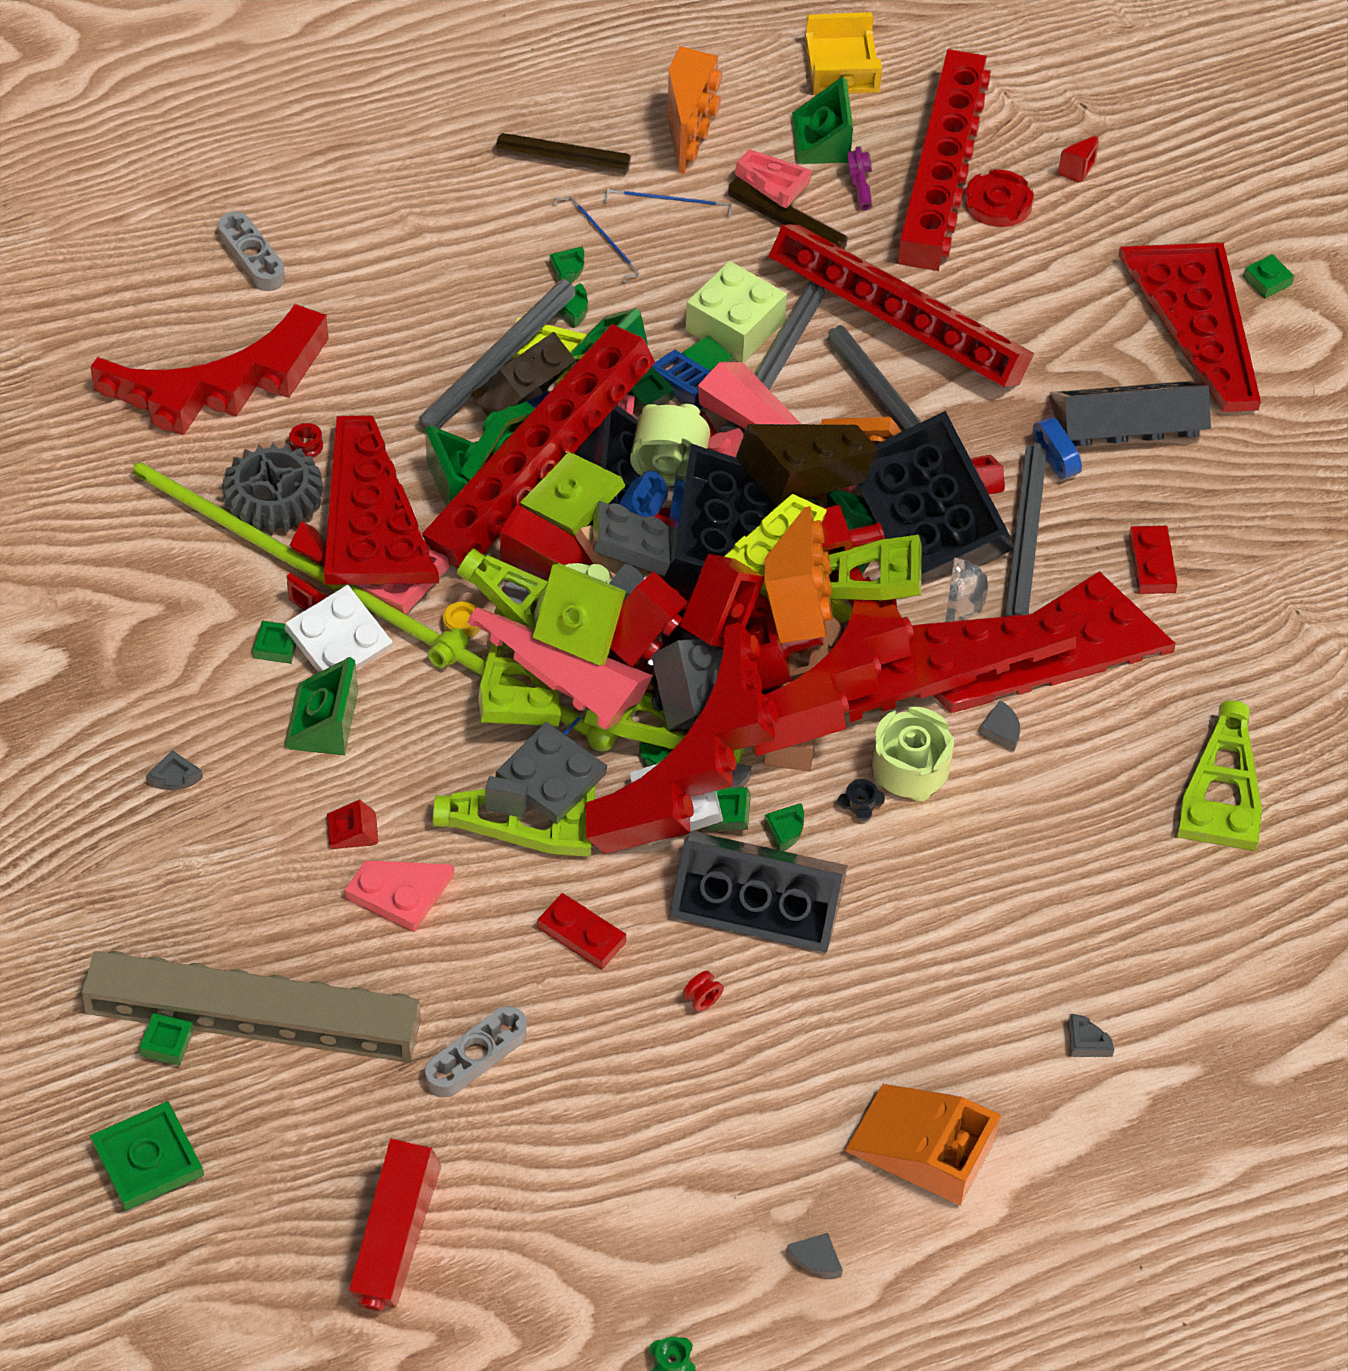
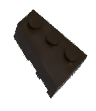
[736,424,878,507]

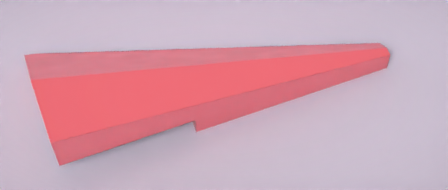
[698,362,856,493]
[467,607,653,730]

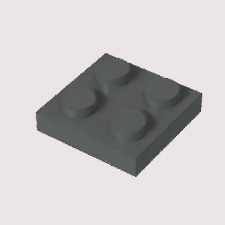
[593,501,670,576]
[495,722,608,824]

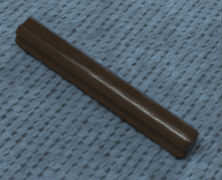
[496,133,631,173]
[728,178,848,249]

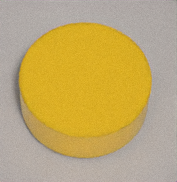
[443,601,480,639]

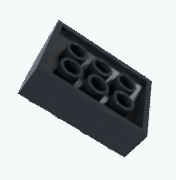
[857,411,1014,581]
[661,444,777,595]

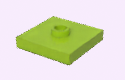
[520,452,625,536]
[533,563,626,666]

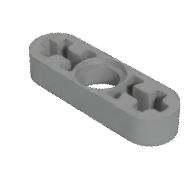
[218,212,285,291]
[425,1006,527,1097]

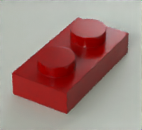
[1129,525,1178,594]
[537,893,627,970]

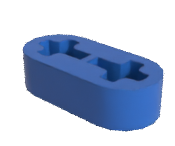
[1033,417,1082,479]
[619,471,668,517]

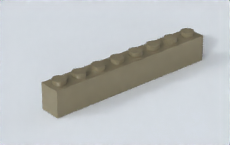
[82,951,421,1063]

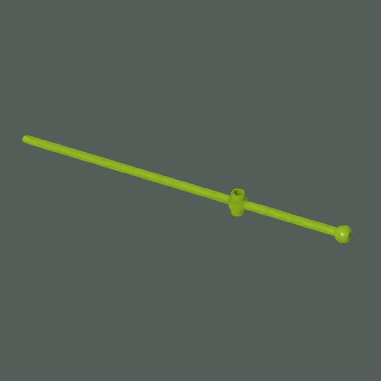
[133,462,617,752]

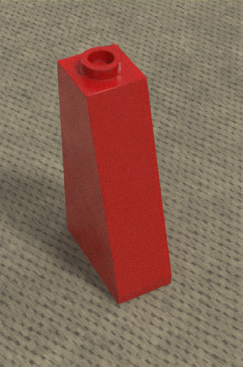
[500,505,624,603]
[349,1138,441,1312]

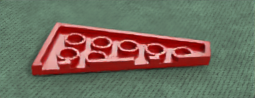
[1119,242,1261,412]
[324,415,439,585]
[933,571,1176,714]

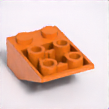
[667,46,722,174]
[765,506,833,644]
[846,1083,1001,1206]

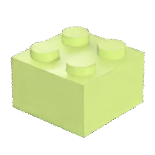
[686,261,787,363]

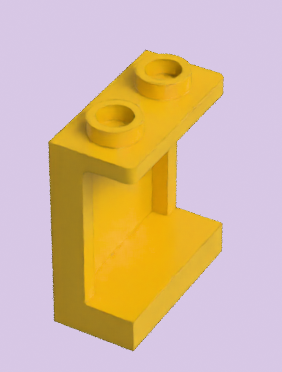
[805,12,882,95]

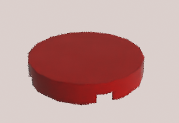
[964,169,1034,227]

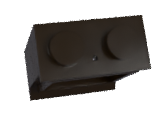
[471,332,576,417]

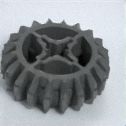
[222,442,324,535]

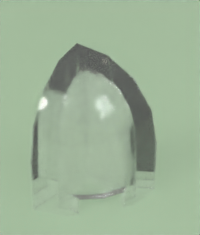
[945,557,988,622]

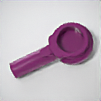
[848,146,872,210]

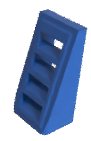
[651,350,711,410]

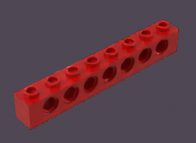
[898,49,991,271]
[768,225,1035,387]
[422,324,655,569]

